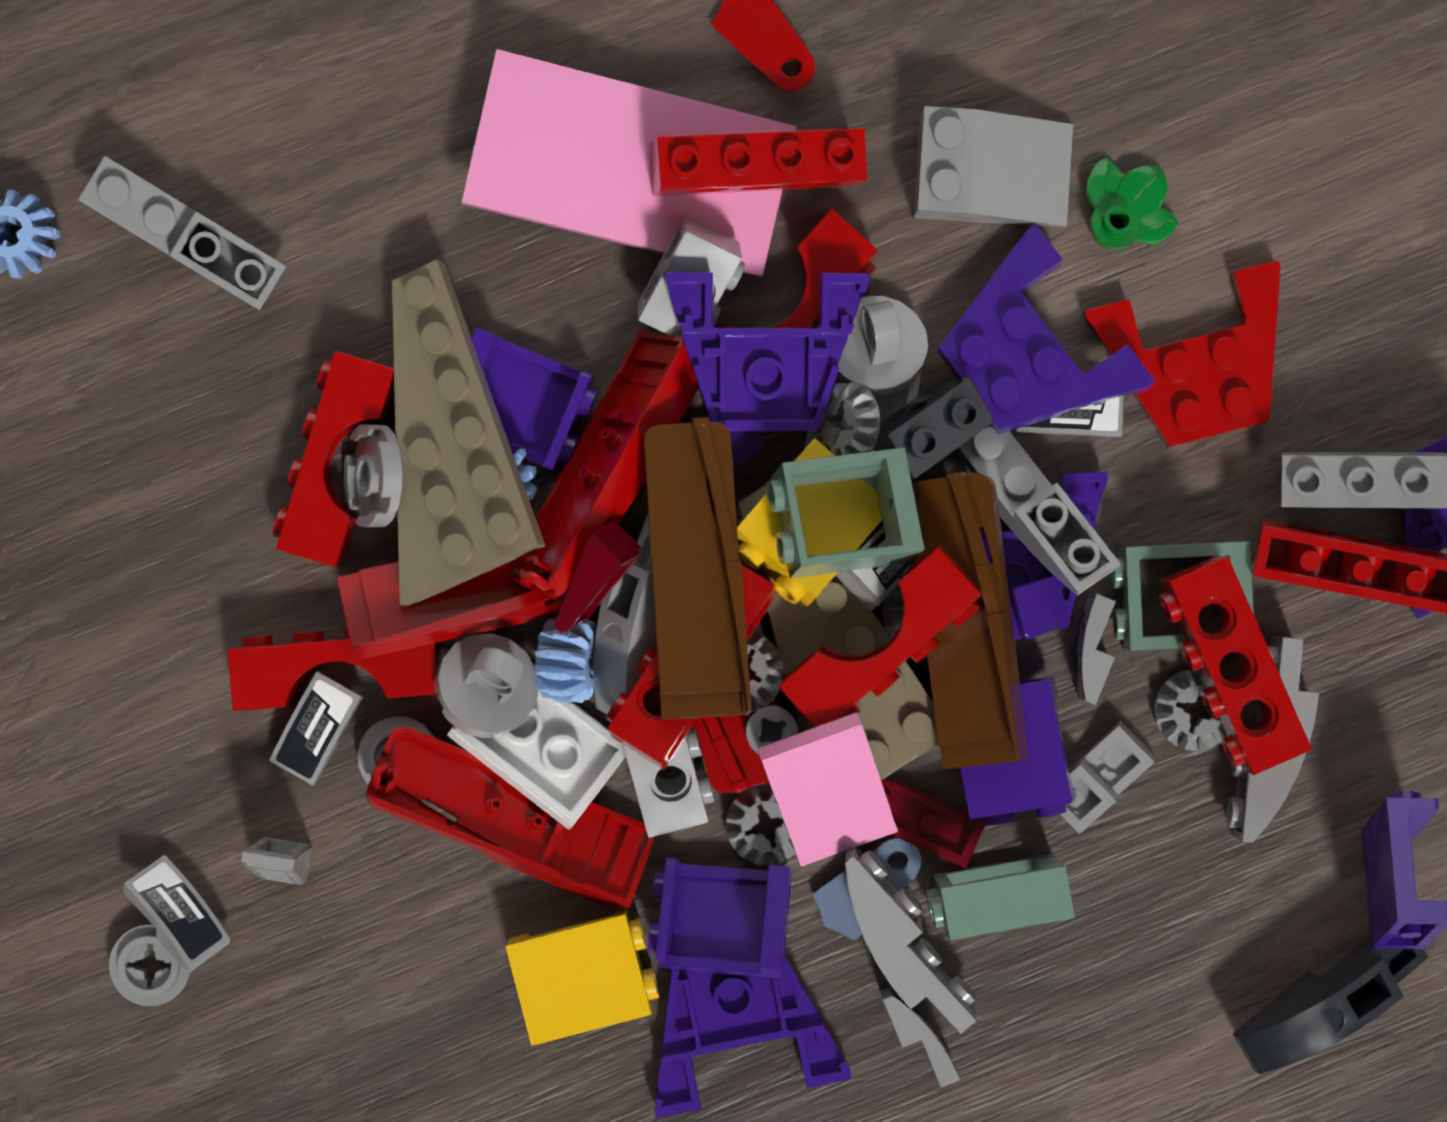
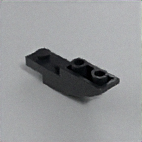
[1233,935,1428,1074]

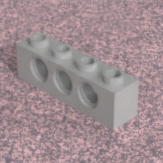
[1281,452,1447,508]

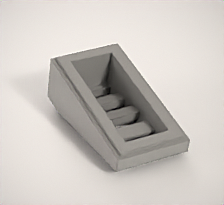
[241,837,312,885]

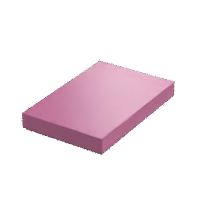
[757,713,898,867]

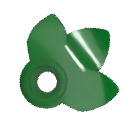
[1085,158,1179,250]

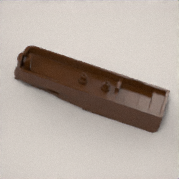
[644,417,751,720]
[912,472,1029,770]

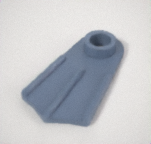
[813,837,921,941]

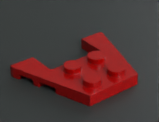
[1082,260,1281,448]

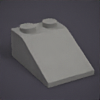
[913,106,1073,228]

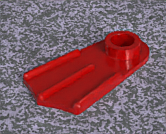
[712,0,815,91]

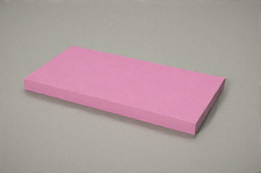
[461,49,797,278]

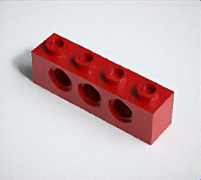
[650,128,868,196]
[1252,518,1447,614]
[1159,555,1312,775]
[606,565,777,770]

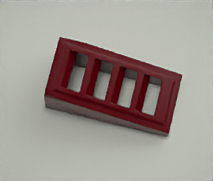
[554,522,642,633]

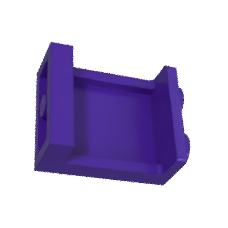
[472,327,599,472]
[960,676,1077,826]
[1361,791,1447,949]
[648,857,792,979]

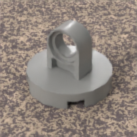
[836,296,928,397]
[343,425,403,527]
[434,633,539,738]

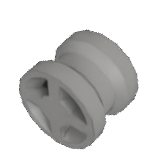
[746,706,798,755]

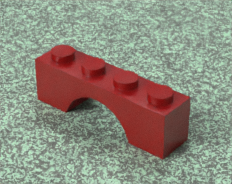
[725,209,878,328]
[272,351,395,567]
[779,543,981,727]
[227,628,442,712]

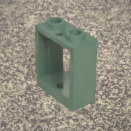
[767,448,925,578]
[1110,541,1254,651]
[926,853,1075,941]

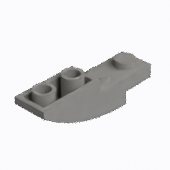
[78,156,286,310]
[955,425,1121,595]
[593,514,657,714]
[1226,635,1319,843]
[845,847,977,1034]

